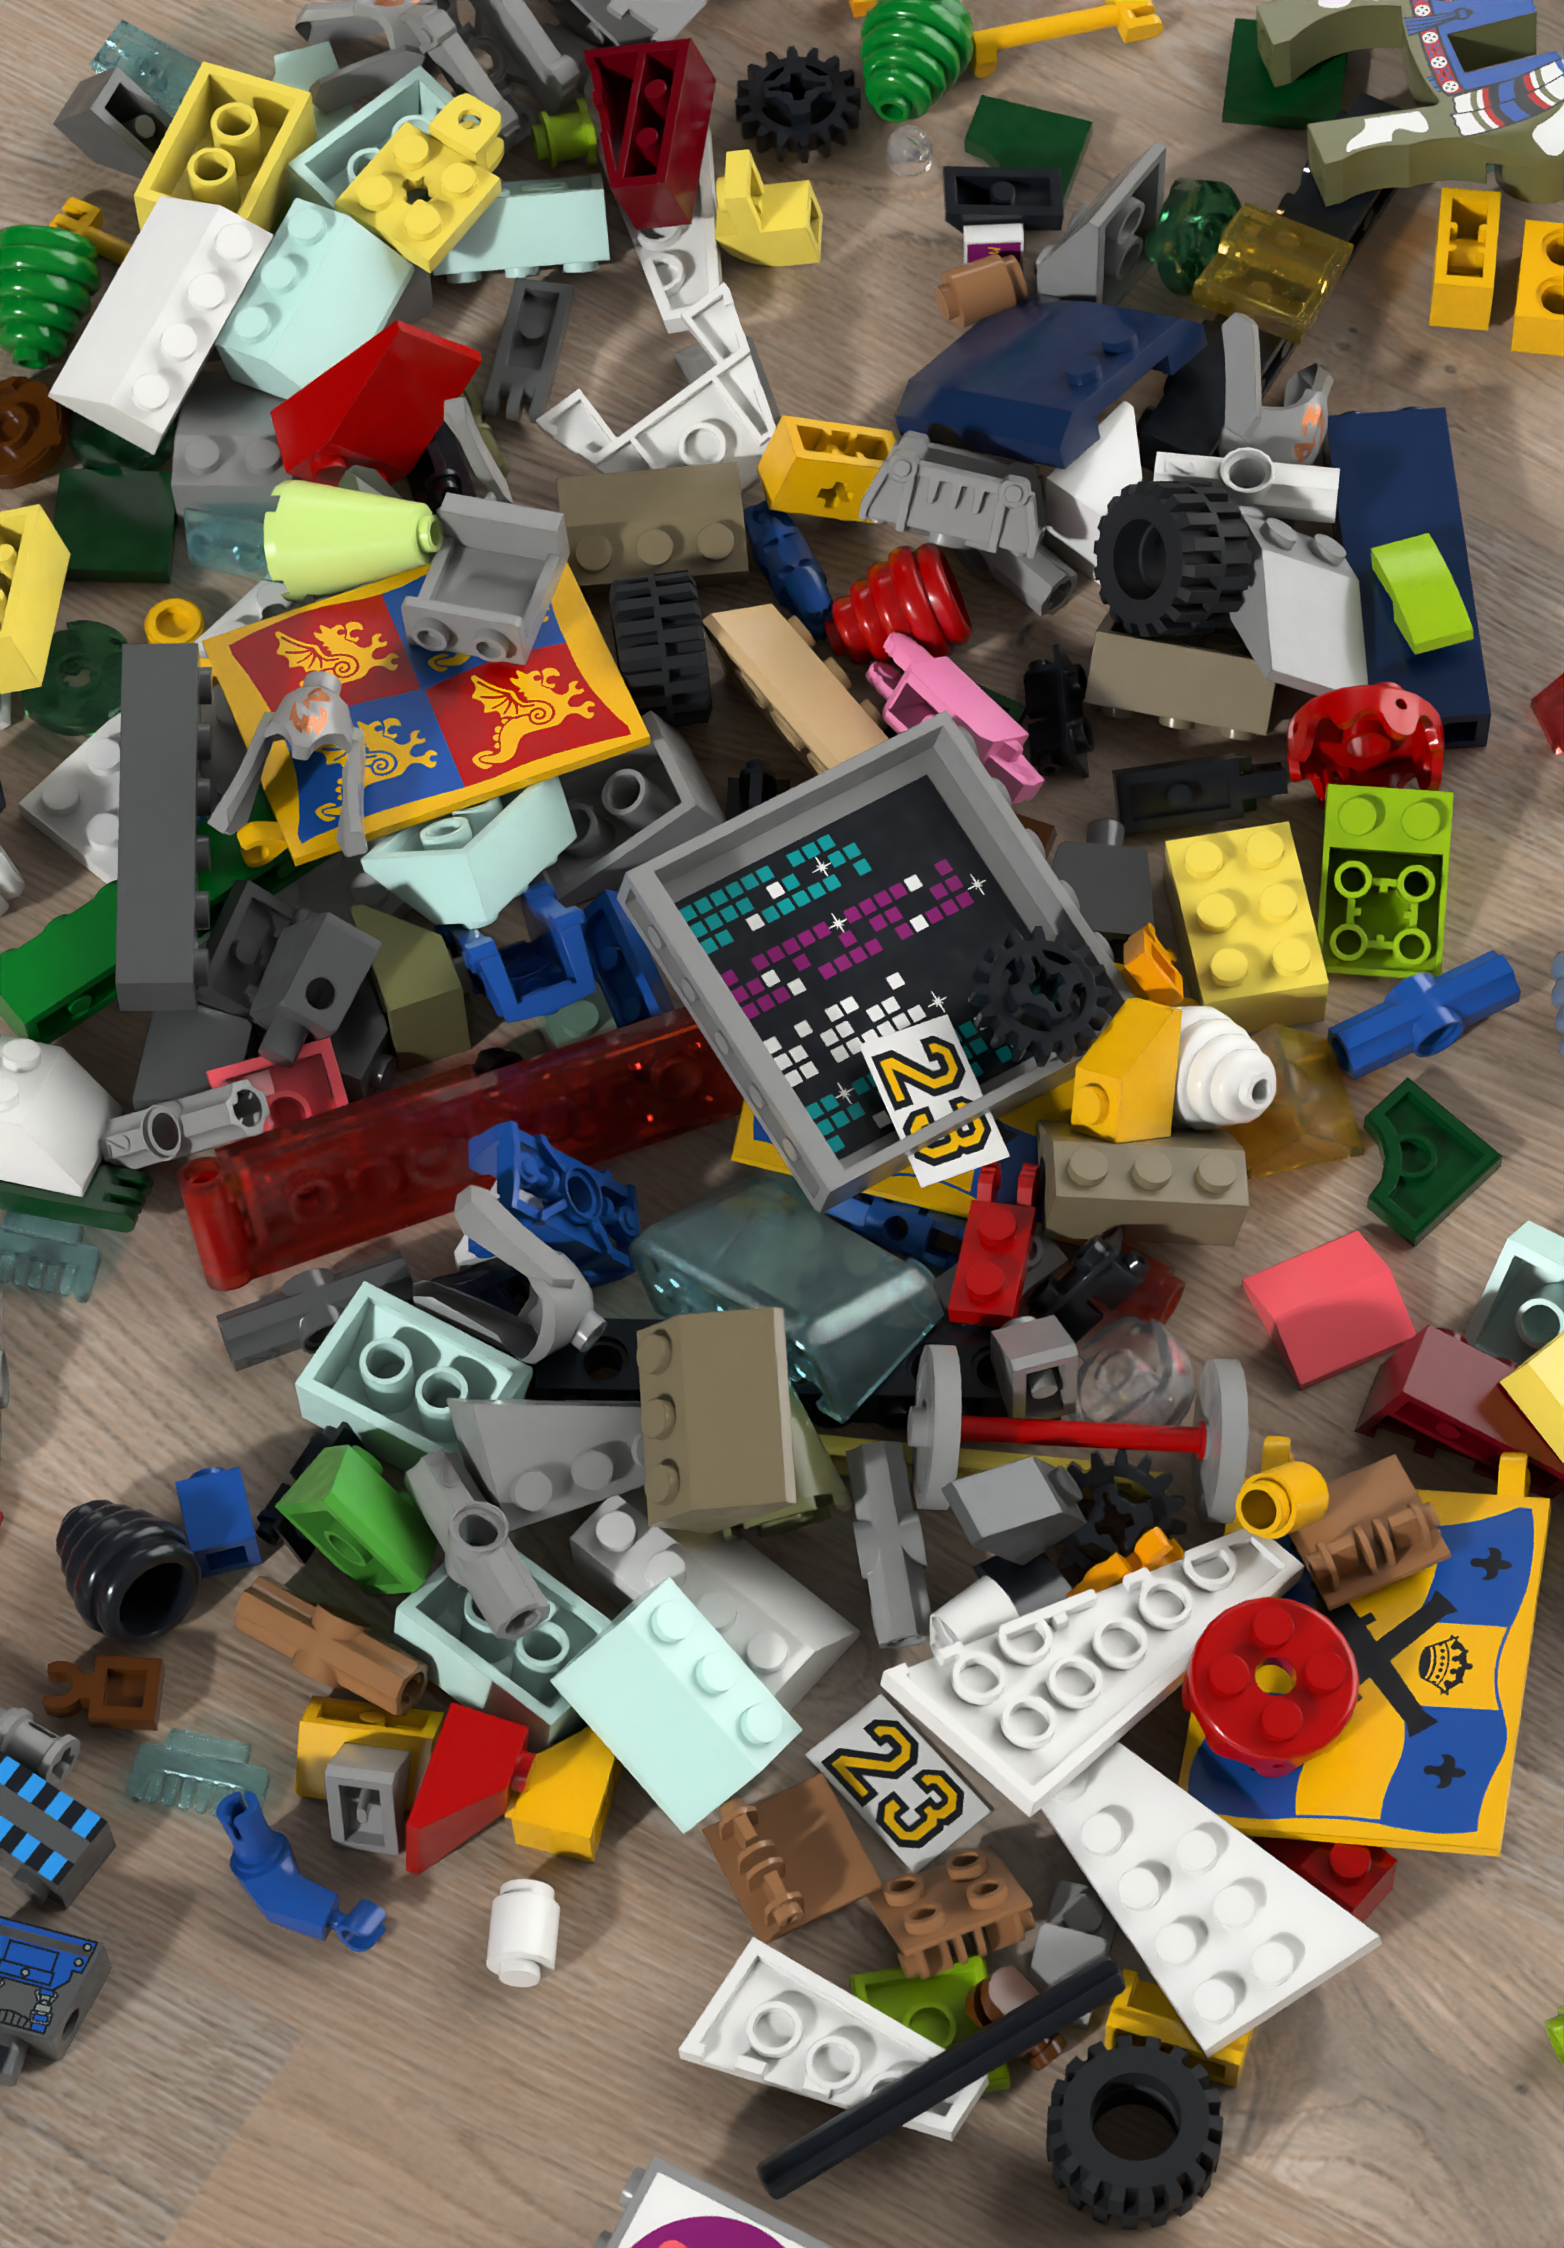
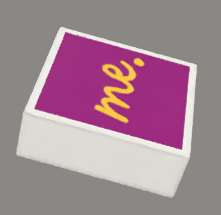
[963,223,1024,272]

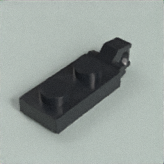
[1112,753,1288,835]

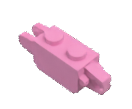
[865,631,1045,804]

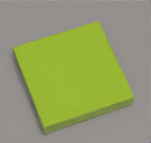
[849,1953,1010,2094]

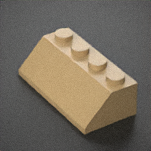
[702,603,889,777]

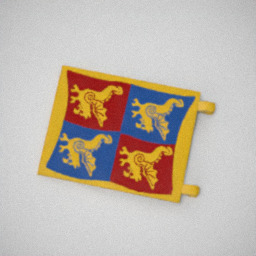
[200,562,651,868]

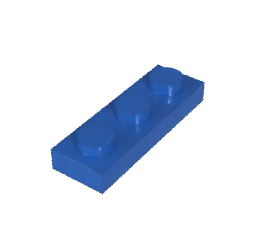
[583,890,692,1081]

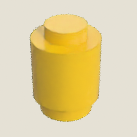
[1235,1461,1329,1539]

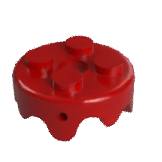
[1287,682,1444,810]
[1182,1597,1359,1778]

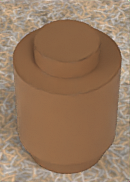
[935,253,1027,328]

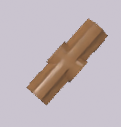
[234,1576,429,1716]

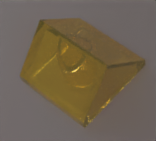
[1224,1022,1365,1180]

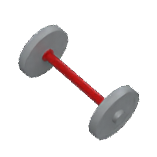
[907,1344,1250,1523]

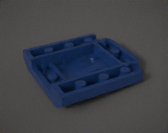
[895,294,1208,469]

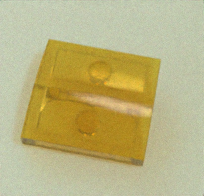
[1191,202,1354,345]

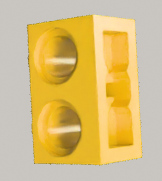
[1510,220,1564,356]

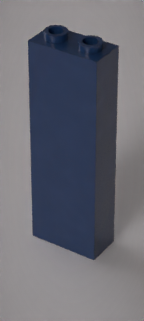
[1322,406,1491,750]

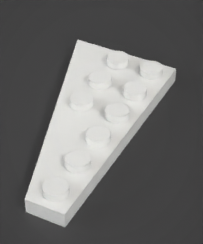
[880,1528,1305,1817]
[1041,1741,1382,2058]

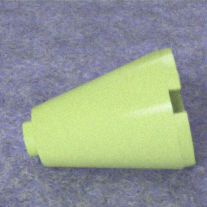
[264,480,443,603]

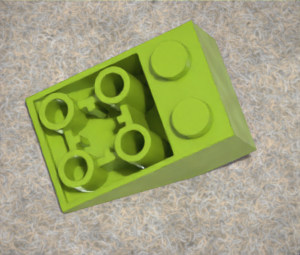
[1317,784,1454,979]

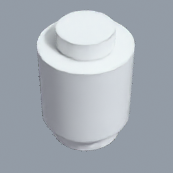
[486,1879,560,1987]

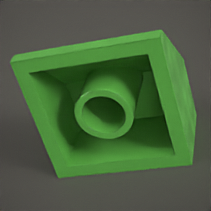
[275,1445,438,1596]

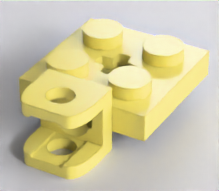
[334,93,504,274]

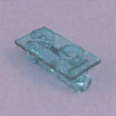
[183,507,283,583]

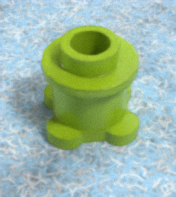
[531,97,598,169]

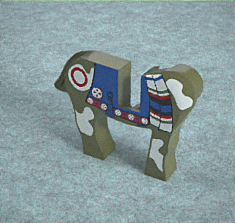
[1256,0,1564,206]

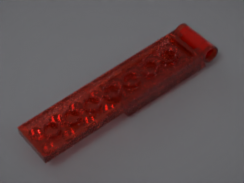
[176,1006,744,1291]

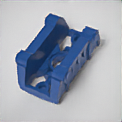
[434,881,596,1023]
[468,1120,640,1288]

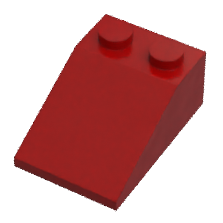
[270,320,482,487]

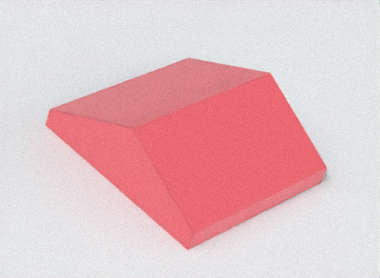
[206,1037,365,1195]
[1242,1230,1416,1391]

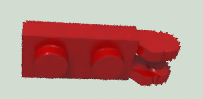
[948,1160,1041,1327]

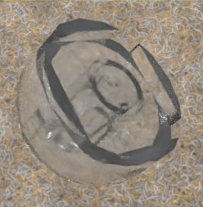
[1068,1316,1196,1426]

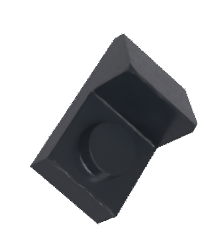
[942,166,1064,234]

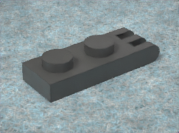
[483,277,575,423]

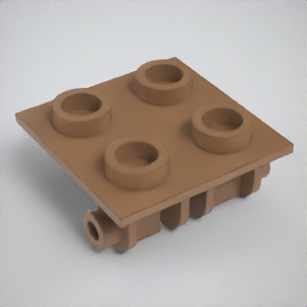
[1288,1454,1452,1611]
[701,1772,884,1944]
[866,1845,1035,1980]

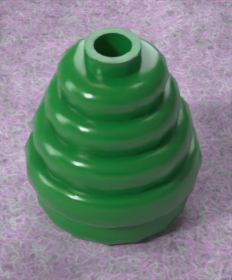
[860,0,974,123]
[0,224,101,369]

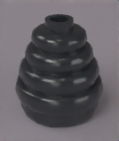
[56,1500,201,1645]

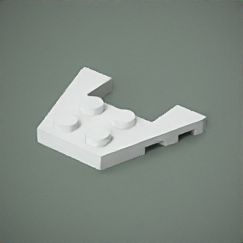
[536,282,776,496]

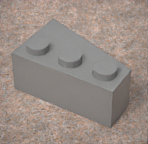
[539,0,708,49]
[446,1398,645,1532]

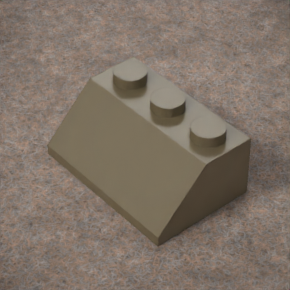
[556,462,749,598]
[1084,609,1281,741]
[1036,1120,1250,1246]
[636,1307,797,1534]

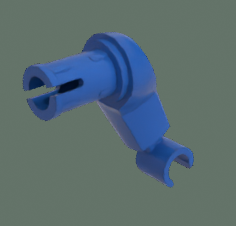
[216,1791,386,1953]

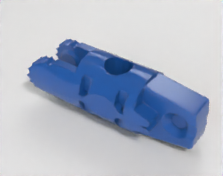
[743,500,833,642]
[825,1193,967,1272]

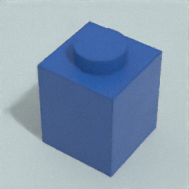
[175,1467,263,1578]

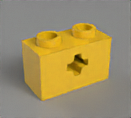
[1429,187,1501,331]
[757,415,896,524]

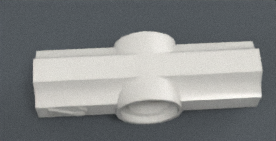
[1154,447,1340,523]

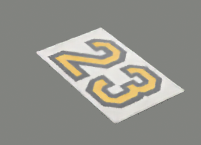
[859,1014,1010,1188]
[805,1694,991,1873]

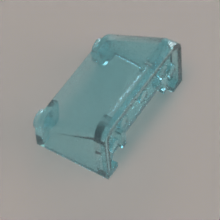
[628,1177,944,1424]

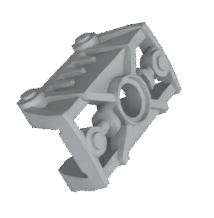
[398,0,581,153]
[858,430,1047,559]

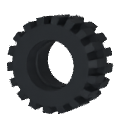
[1093,480,1252,637]
[609,570,712,727]
[1046,2035,1223,2230]

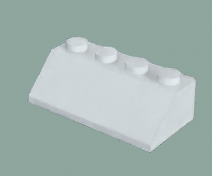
[48,196,273,455]
[569,1486,860,1713]

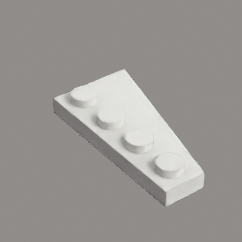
[596,126,723,334]
[678,1937,989,2141]

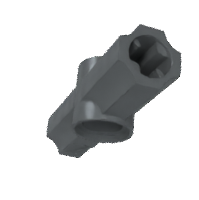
[216,1251,414,1371]

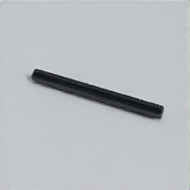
[756,1956,1125,2200]

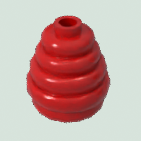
[824,543,973,665]

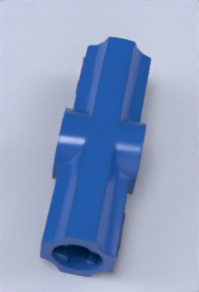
[1327,950,1521,1081]

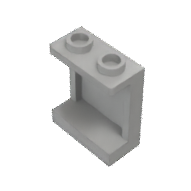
[401,492,570,665]

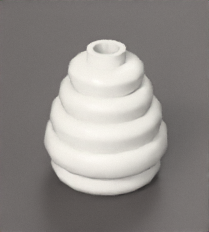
[1172,1006,1276,1130]

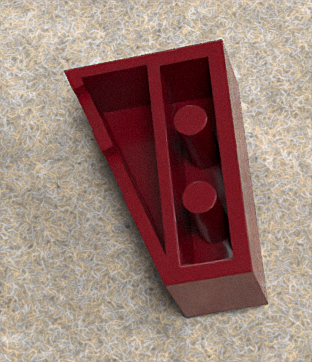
[583,38,716,230]
[1354,1324,1564,1500]

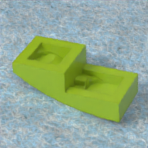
[1371,533,1474,655]

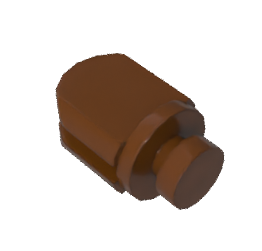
[965,1966,1067,2071]

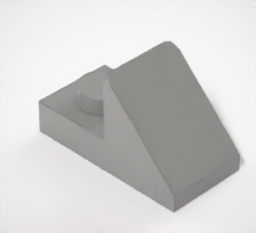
[1028,1878,1118,2031]

